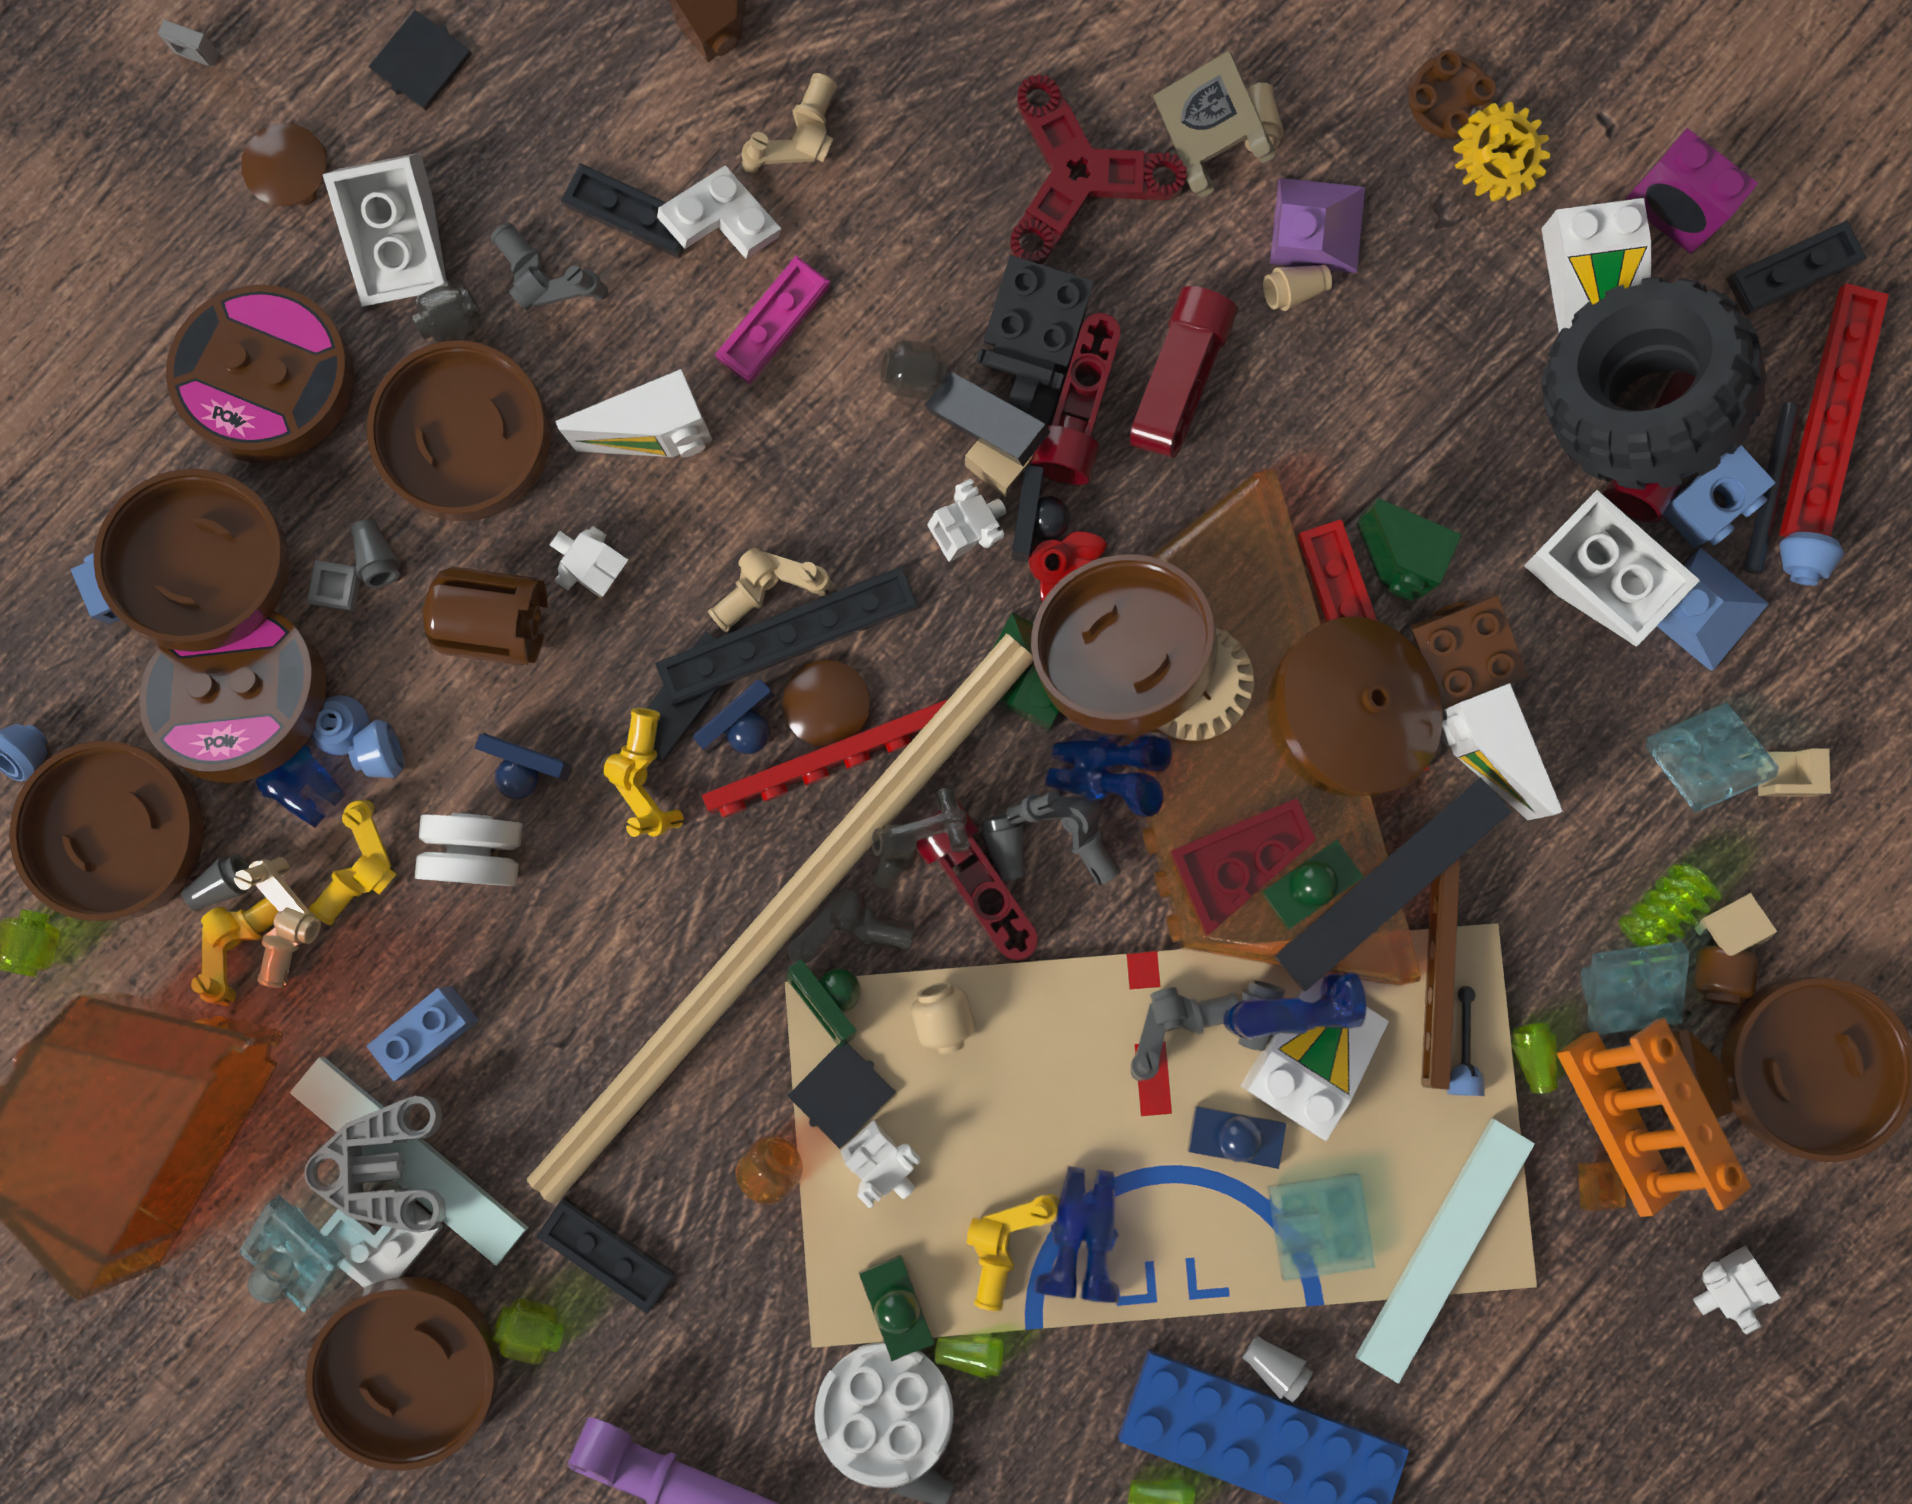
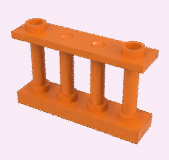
[1556,1018,1751,1217]

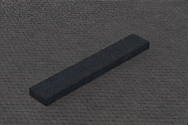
[655,566,918,706]
[1273,777,1512,991]

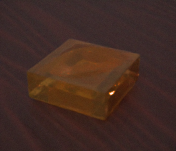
[1578,1161,1626,1211]

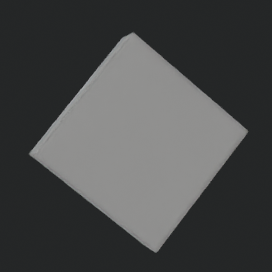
[158,20,220,67]
[307,560,361,612]

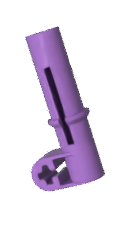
[568,1417,780,1504]

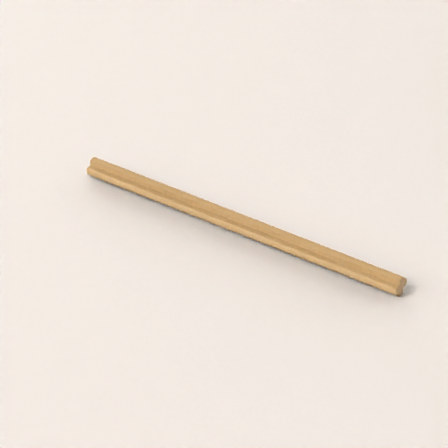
[527,634,1033,1204]

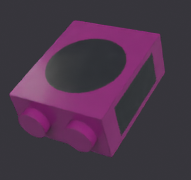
[1624,128,1758,254]

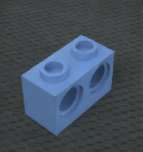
[366,986,479,1082]

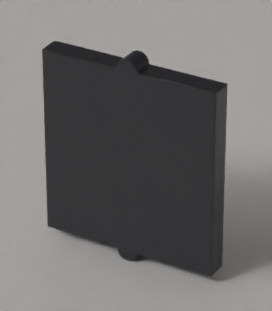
[368,10,472,111]
[787,1044,896,1149]

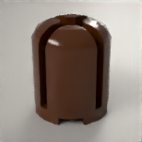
[423,566,548,666]

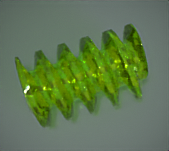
[1618,862,1723,958]

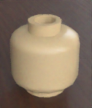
[910,982,975,1054]

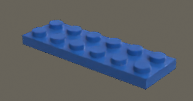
[1118,1350,1409,1504]

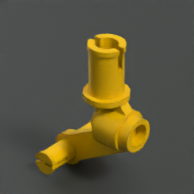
[604,708,684,837]
[308,799,397,925]
[191,897,278,1006]
[967,1194,1060,1311]

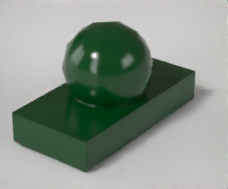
[1260,840,1364,930]
[787,959,861,1048]
[859,1255,934,1362]

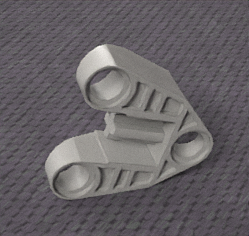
[304,1096,446,1233]

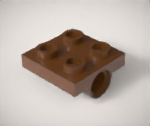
[1410,593,1528,710]

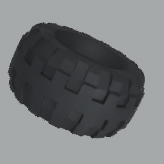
[1541,277,1767,490]

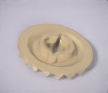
[1158,628,1254,741]

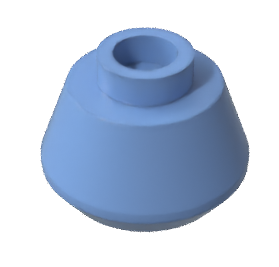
[1779,532,1844,585]
[311,695,370,755]
[348,719,404,778]
[0,724,48,781]

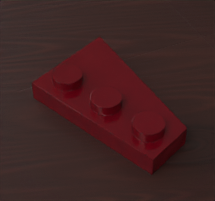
[1169,798,1316,937]

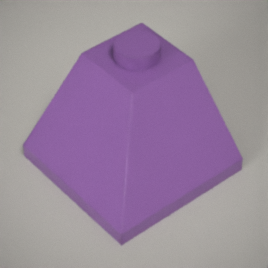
[1270,178,1365,273]

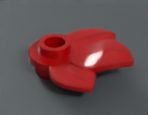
[1029,531,1107,601]

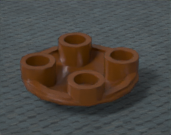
[1408,50,1496,139]
[241,123,327,206]
[782,659,870,747]

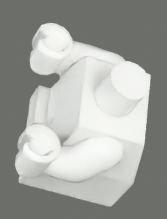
[927,479,1006,562]
[550,526,628,597]
[841,1120,921,1208]
[1693,1245,1780,1334]

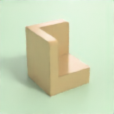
[965,441,1033,497]
[1757,749,1831,797]
[1694,893,1777,956]

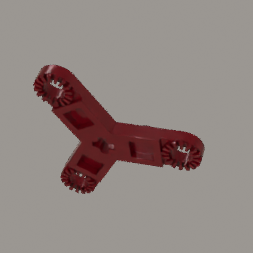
[1010,74,1187,264]

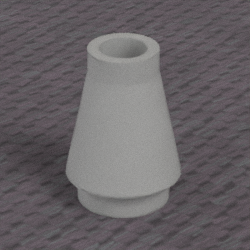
[1242,1335,1313,1402]

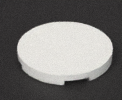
[815,1342,954,1488]

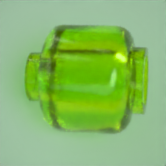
[0,909,61,977]
[492,1298,565,1365]

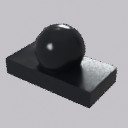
[1011,465,1070,562]

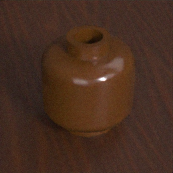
[1694,941,1758,1006]

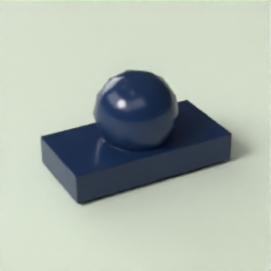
[693,679,775,755]
[474,733,573,800]
[1187,1106,1286,1169]

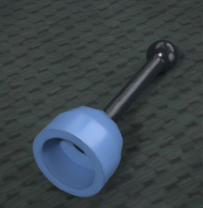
[1447,986,1485,1096]

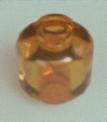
[735,1136,803,1205]

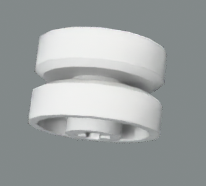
[415,813,523,887]

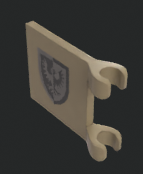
[1153,51,1277,199]

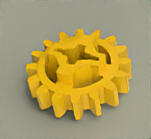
[1453,102,1550,202]

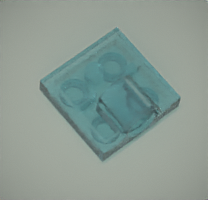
[1646,703,1779,813]
[1581,941,1690,1035]
[1267,1173,1375,1281]
[239,1194,346,1313]

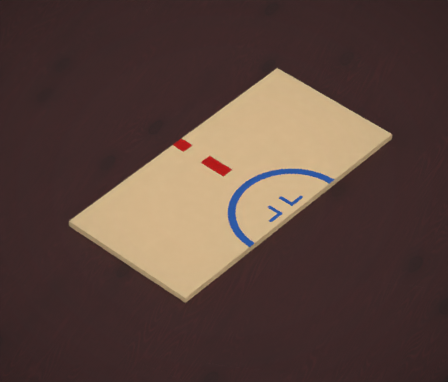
[785,923,1537,1348]

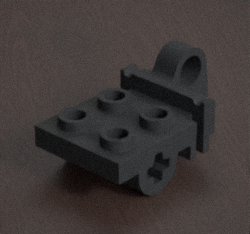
[976,255,1094,426]

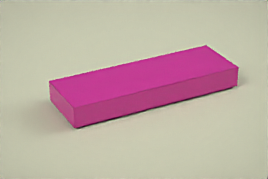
[715,255,831,385]

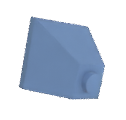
[1657,547,1769,671]

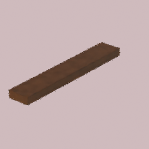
[1421,857,1460,1090]

